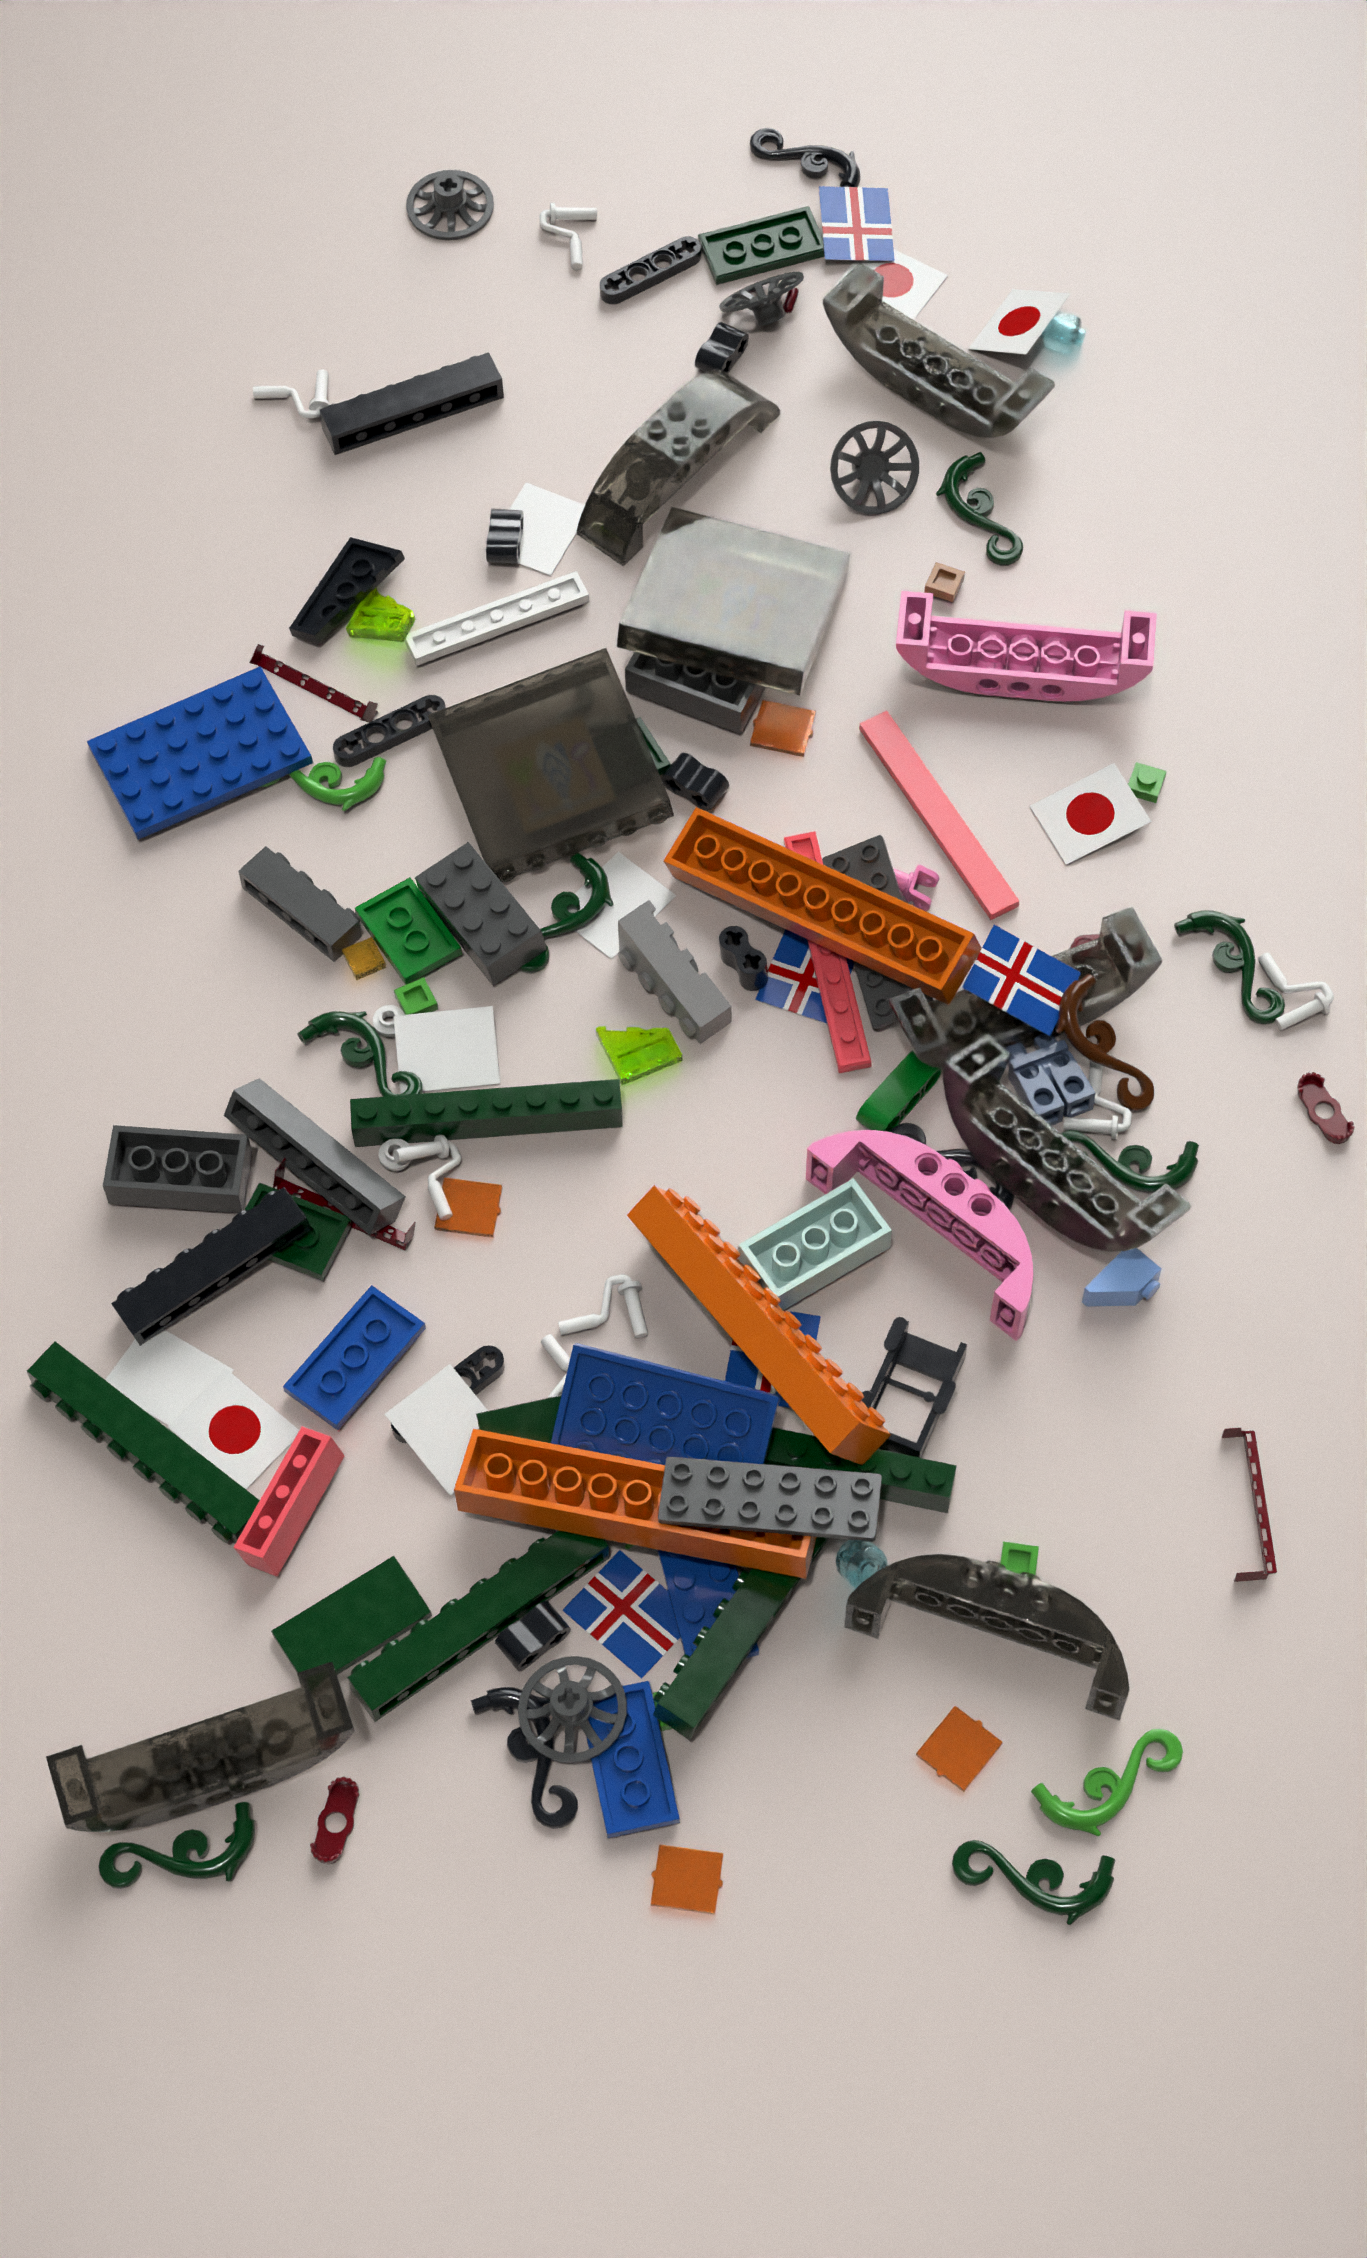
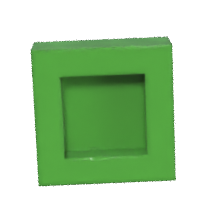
[1128,762,1167,803]
[394,977,438,1015]
[998,1541,1039,1585]

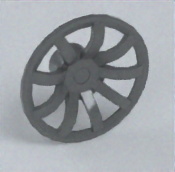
[406,170,494,240]
[719,272,804,326]
[830,421,919,514]
[518,1656,627,1763]

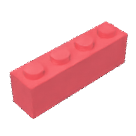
[233,1426,344,1576]

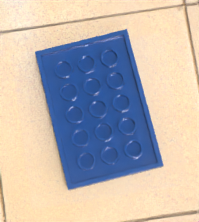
[87,666,313,840]
[551,1343,781,1465]

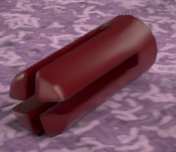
[783,288,799,313]

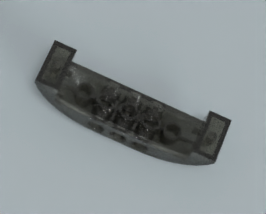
[823,262,1055,438]
[576,370,780,567]
[889,906,1162,1069]
[943,1034,1192,1251]
[844,1554,1130,1721]
[46,1662,355,1832]

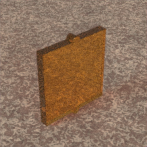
[750,700,816,757]
[434,1178,503,1238]
[916,1706,1003,1792]
[651,1844,723,1915]

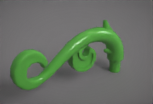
[260,757,386,811]
[1031,1729,1183,1836]

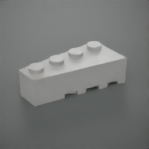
[618,900,732,1044]

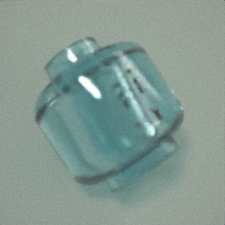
[1040,310,1086,354]
[835,1540,888,1590]

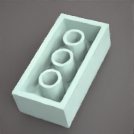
[738,1178,892,1310]

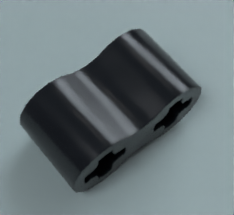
[695,322,749,380]
[486,509,524,563]
[661,753,729,811]
[719,926,768,991]
[495,1601,571,1671]

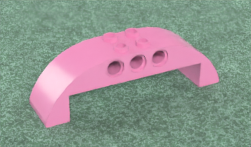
[896,591,1157,702]
[806,1130,1033,1341]

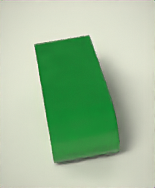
[856,1050,942,1132]

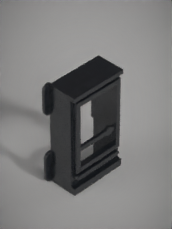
[861,1317,967,1458]

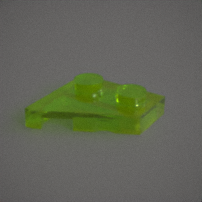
[346,588,416,642]
[595,1026,683,1085]

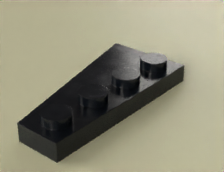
[289,537,405,643]

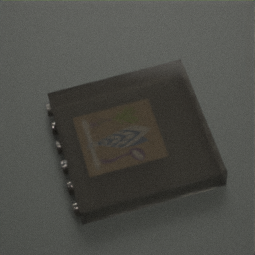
[617,507,851,696]
[428,648,674,882]

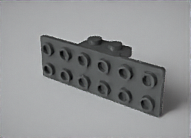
[822,835,936,1029]
[658,1457,882,1542]

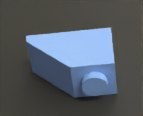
[1082,1243,1162,1307]

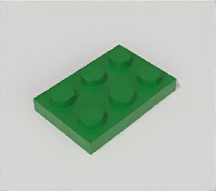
[355,877,462,985]

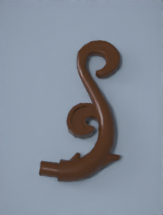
[1056,974,1154,1112]

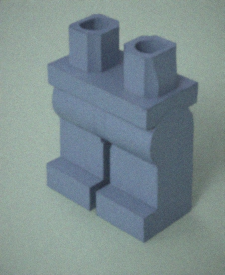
[1006,1033,1095,1132]

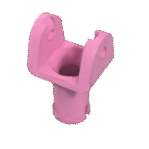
[893,865,939,911]

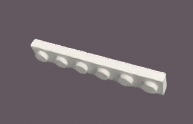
[404,571,589,666]

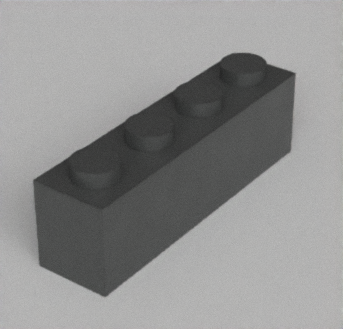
[238,846,361,962]

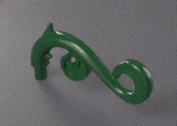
[936,452,1023,566]
[519,852,614,973]
[1174,910,1285,1024]
[297,1011,423,1097]
[1050,1130,1199,1200]
[98,1802,255,1889]
[952,1840,1115,1925]

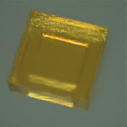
[342,937,386,981]

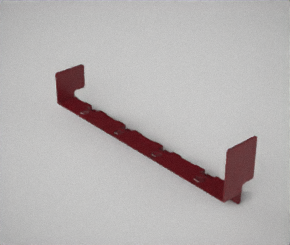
[250,644,378,722]
[273,1158,416,1250]
[1222,1428,1277,1582]

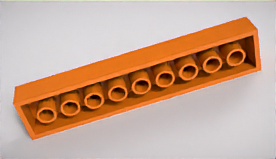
[663,807,982,1005]
[627,1185,891,1465]
[454,1429,817,1579]

